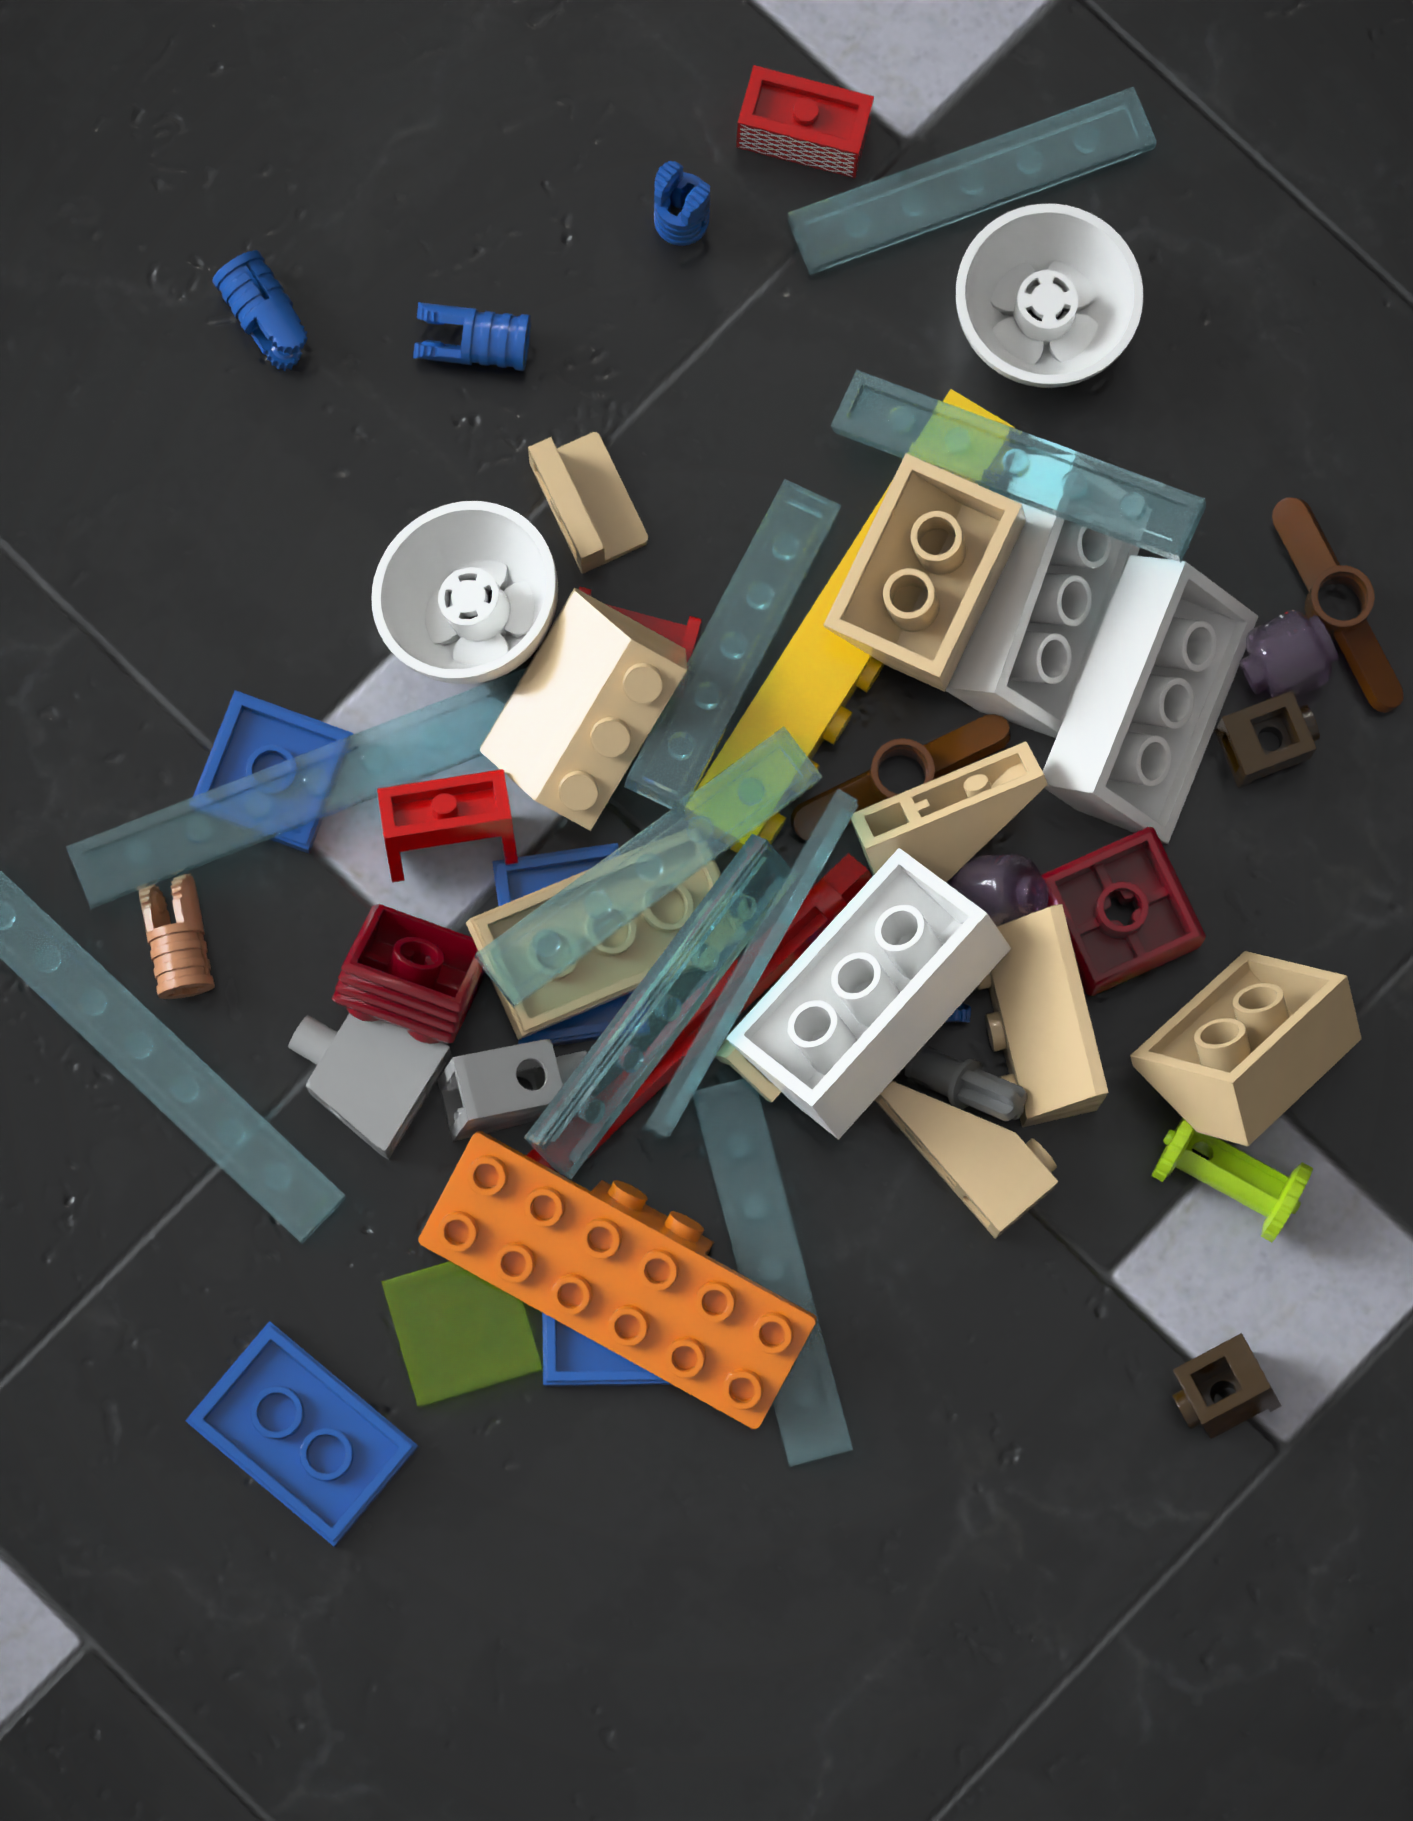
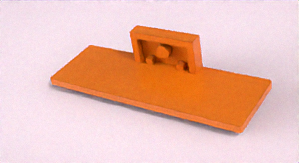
[419,1131,817,1429]

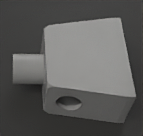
[288,1013,452,1160]
[437,1039,595,1142]

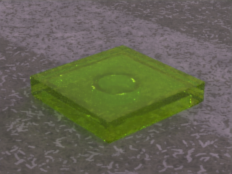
[382,1261,543,1407]

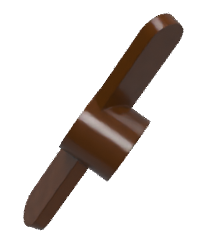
[1272,497,1404,713]
[790,714,1011,841]

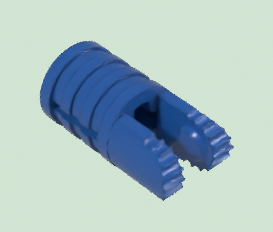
[654,161,710,246]
[212,250,307,371]
[413,302,531,371]

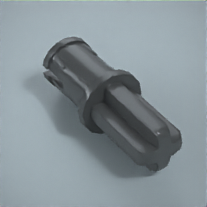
[905,1044,1027,1121]

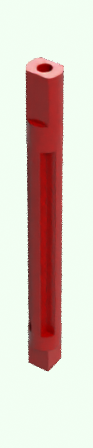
[526,853,872,1178]

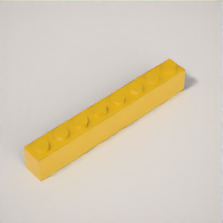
[684,389,1017,860]

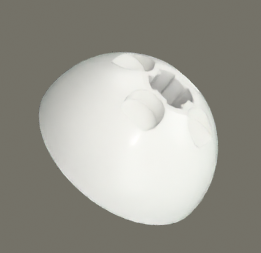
[956,204,1143,388]
[372,501,558,684]

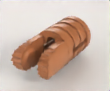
[139,873,215,999]

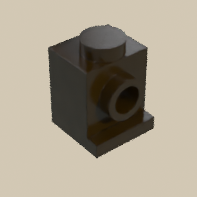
[1215,691,1320,788]
[1172,1333,1282,1439]

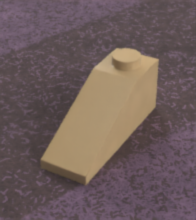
[849,741,1048,882]
[875,1081,1058,1239]

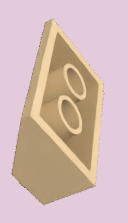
[823,453,1026,692]
[480,588,687,831]
[977,904,1109,1127]
[1130,951,1362,1146]

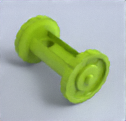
[1151,1117,1313,1243]

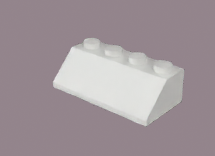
[946,455,1152,738]
[1043,555,1258,844]
[726,848,1011,1140]

